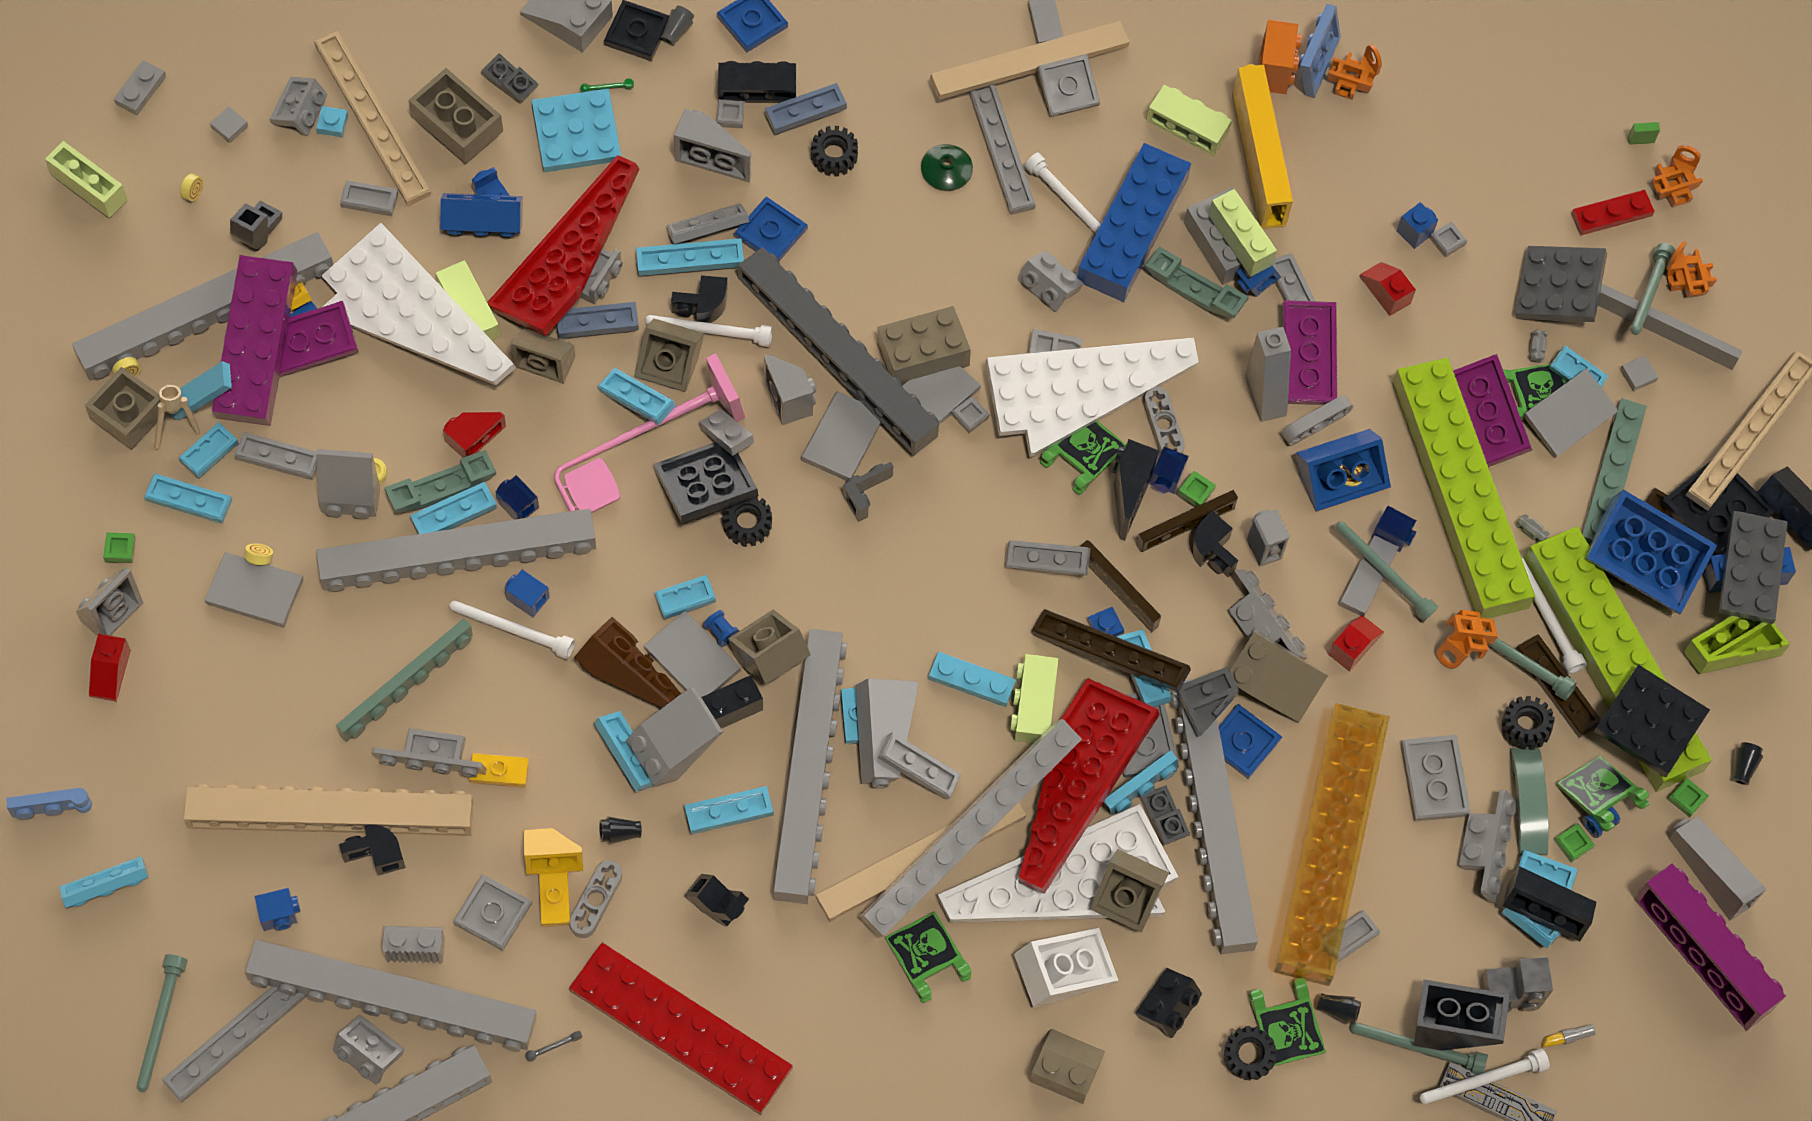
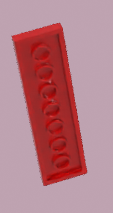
[569,942,793,1115]

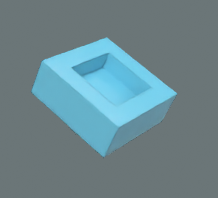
[316,106,348,138]

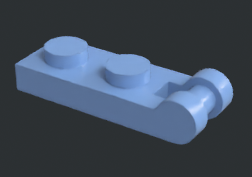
[6,788,92,819]

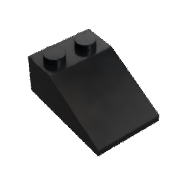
[1112,439,1159,541]
[1413,979,1510,1051]

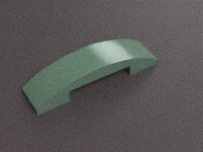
[1145,246,1249,318]
[384,450,496,512]
[1511,748,1549,855]

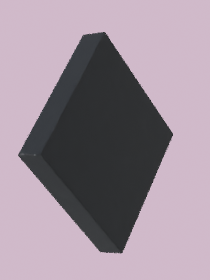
[604,0,669,62]

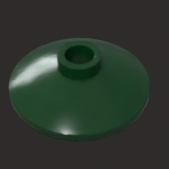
[921,144,973,191]

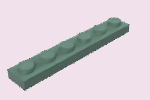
[1582,398,1647,544]
[336,618,473,742]

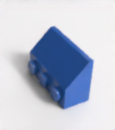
[1296,429,1391,511]

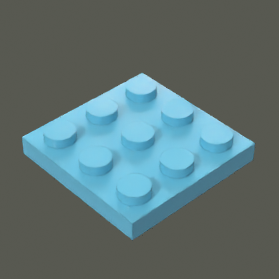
[532,89,621,172]

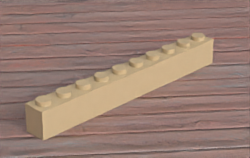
[184,784,474,836]

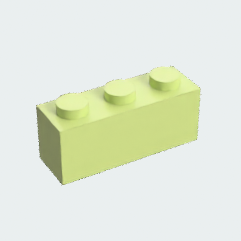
[1147,85,1232,156]
[45,141,127,218]
[1209,189,1277,277]
[436,260,500,340]
[1010,654,1058,743]

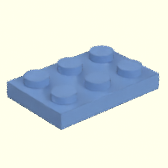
[1298,4,1341,97]

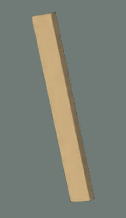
[930,21,1130,100]
[314,31,431,206]
[1686,350,1812,511]
[816,802,1026,922]

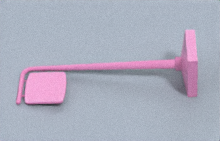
[554,353,745,513]

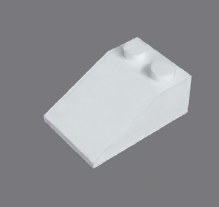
[1014,928,1119,1007]

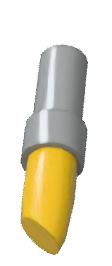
[1541,1024,1595,1047]

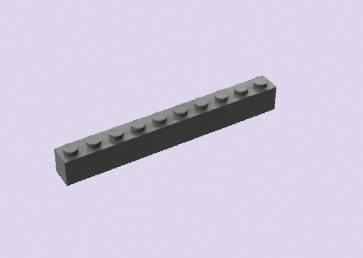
[738,247,939,455]

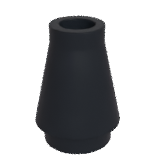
[1733,742,1764,785]
[599,816,642,845]
[1317,993,1361,1024]

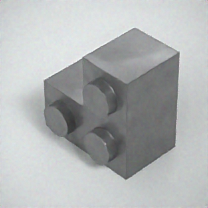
[1481,957,1553,1012]

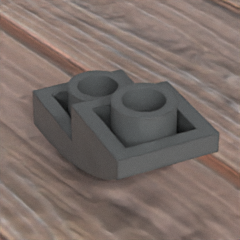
[481,53,539,103]
[1139,785,1191,845]

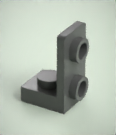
[843,462,894,522]

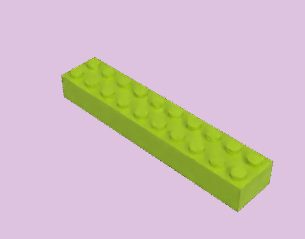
[1393,357,1535,619]
[1524,526,1712,792]

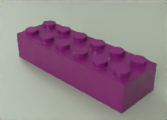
[212,255,298,426]
[1634,863,1786,1031]

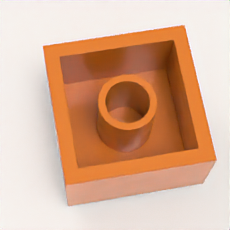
[1259,19,1302,94]

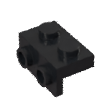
[1135,967,1202,1038]

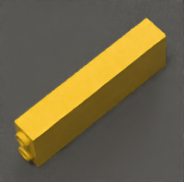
[1232,64,1293,229]

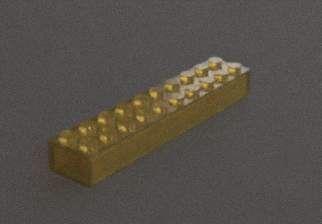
[1274,703,1390,986]

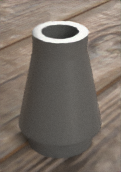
[661,5,694,46]

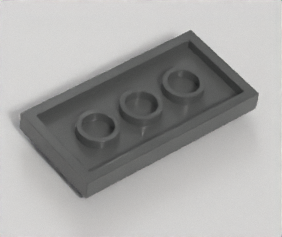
[1718,511,1788,624]

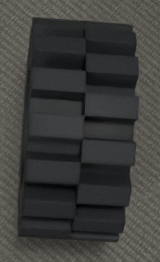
[811,125,858,177]
[723,497,772,547]
[1502,696,1555,750]
[1224,1026,1276,1081]

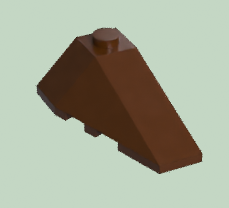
[574,617,681,708]

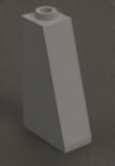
[1245,327,1291,422]
[856,678,918,788]
[1669,816,1766,921]

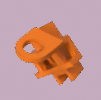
[1328,44,1382,100]
[1652,145,1703,208]
[1666,241,1717,297]
[1437,610,1498,669]

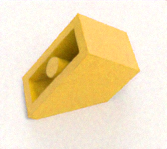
[524,828,583,875]

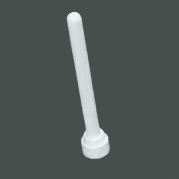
[1024,152,1101,234]
[645,315,773,347]
[1522,558,1587,674]
[449,601,575,660]
[1420,1048,1550,1104]

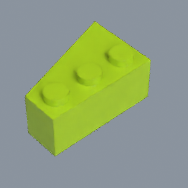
[1684,616,1790,674]

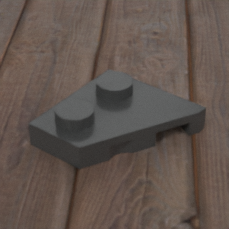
[1177,667,1239,737]

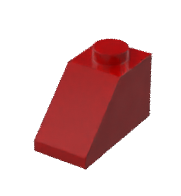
[1359,262,1416,316]
[443,412,506,458]
[1328,615,1384,672]
[89,634,131,702]

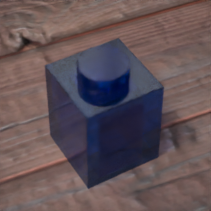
[1150,446,1189,494]
[495,475,539,520]
[1372,506,1417,552]

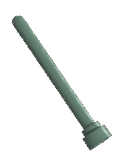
[1630,243,1676,335]
[1336,521,1439,622]
[1467,627,1577,701]
[136,954,188,1092]
[1351,1022,1488,1075]

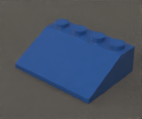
[1586,490,1717,615]

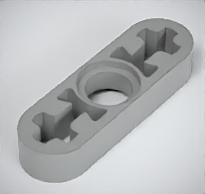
[1144,387,1185,461]
[1282,395,1353,446]
[570,860,622,938]

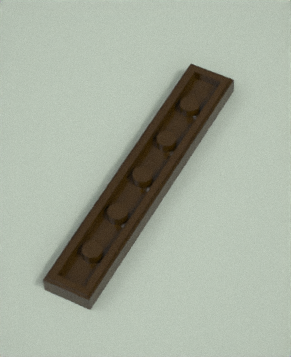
[1031,609,1191,692]

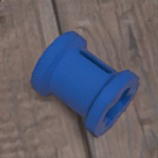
[703,610,739,647]
[1582,807,1620,838]

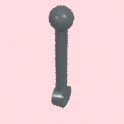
[525,1031,583,1062]

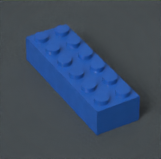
[1077,143,1192,302]

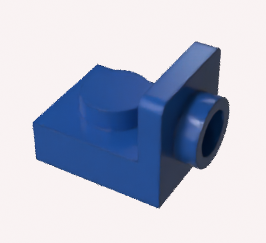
[472,167,510,196]
[1236,266,1281,297]

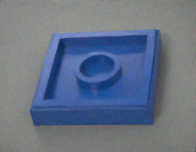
[717,0,788,53]
[734,196,808,261]
[1219,704,1282,779]

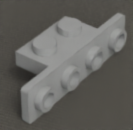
[1229,569,1308,660]
[372,728,487,777]
[1459,790,1516,903]

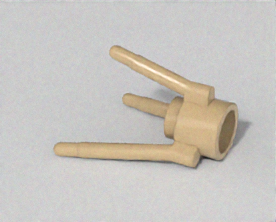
[154,385,200,449]

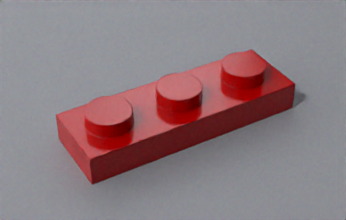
[1571,190,1655,236]

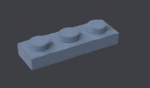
[765,83,847,134]
[557,302,639,338]

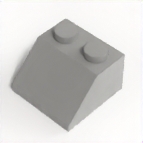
[764,355,816,425]

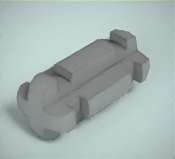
[1529,330,1548,363]
[1517,514,1550,543]

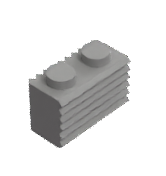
[1247,509,1290,566]
[382,926,445,964]

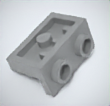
[270,77,327,135]
[333,1015,404,1085]

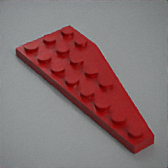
[487,155,640,336]
[1019,678,1160,894]

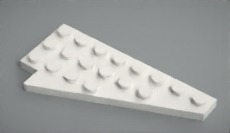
[322,223,516,385]
[986,338,1199,457]
[938,804,1178,923]

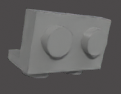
[580,249,623,303]
[1018,251,1084,311]

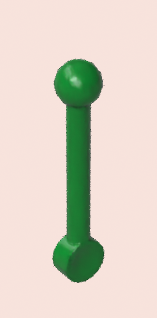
[580,78,634,92]

